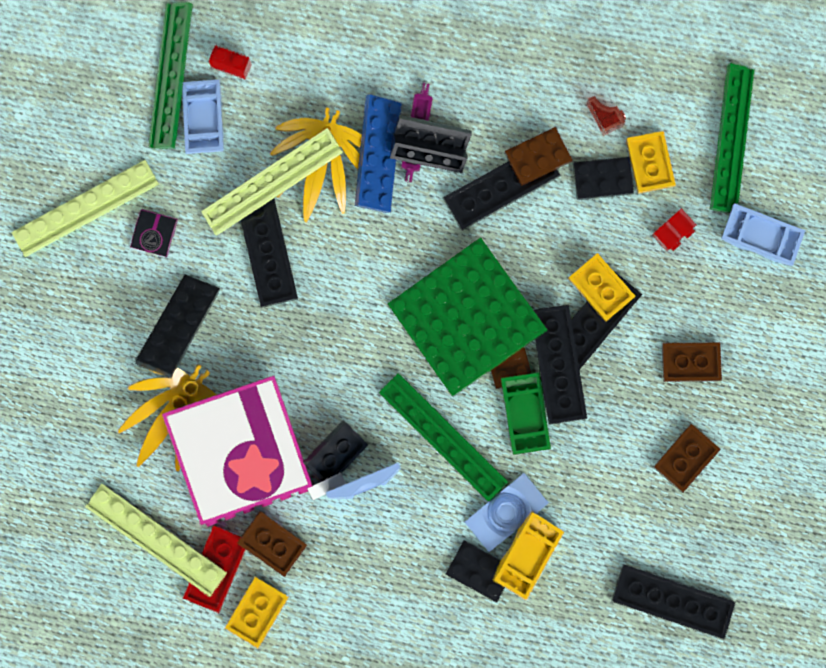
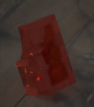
[586,96,626,136]

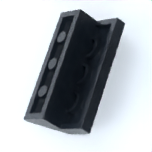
[390,115,472,173]

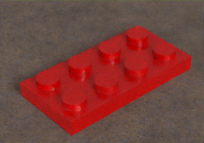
[183,525,246,614]

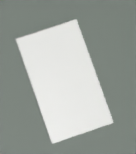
[307,473,346,500]

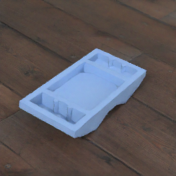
[182,79,224,154]
[721,203,805,266]
[326,463,401,499]
[465,473,548,552]

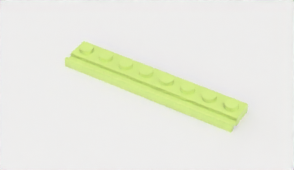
[201,128,343,235]
[11,160,159,257]
[85,484,227,596]

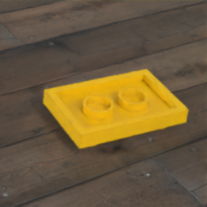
[626,131,676,194]
[568,253,635,322]
[225,577,289,648]

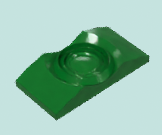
[501,373,551,455]

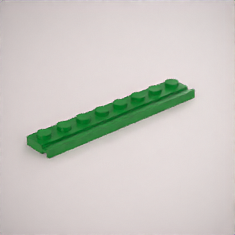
[148,2,193,149]
[709,63,755,213]
[378,373,508,502]

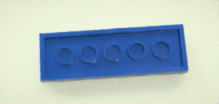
[354,94,402,213]

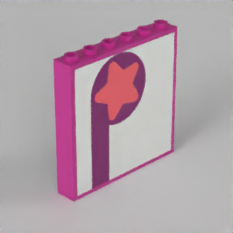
[162,375,312,527]

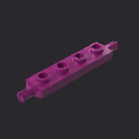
[401,83,433,183]

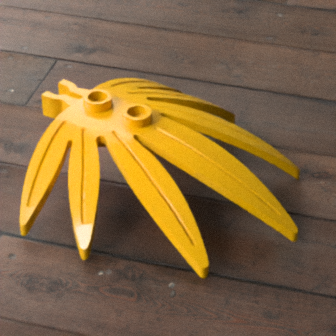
[270,107,362,222]
[118,364,216,472]

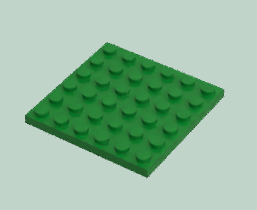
[388,237,547,397]

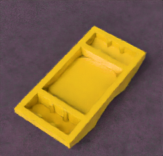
[493,512,564,600]

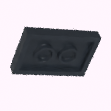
[573,157,634,200]
[303,420,368,481]
[445,540,505,603]

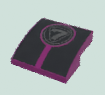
[130,209,178,257]

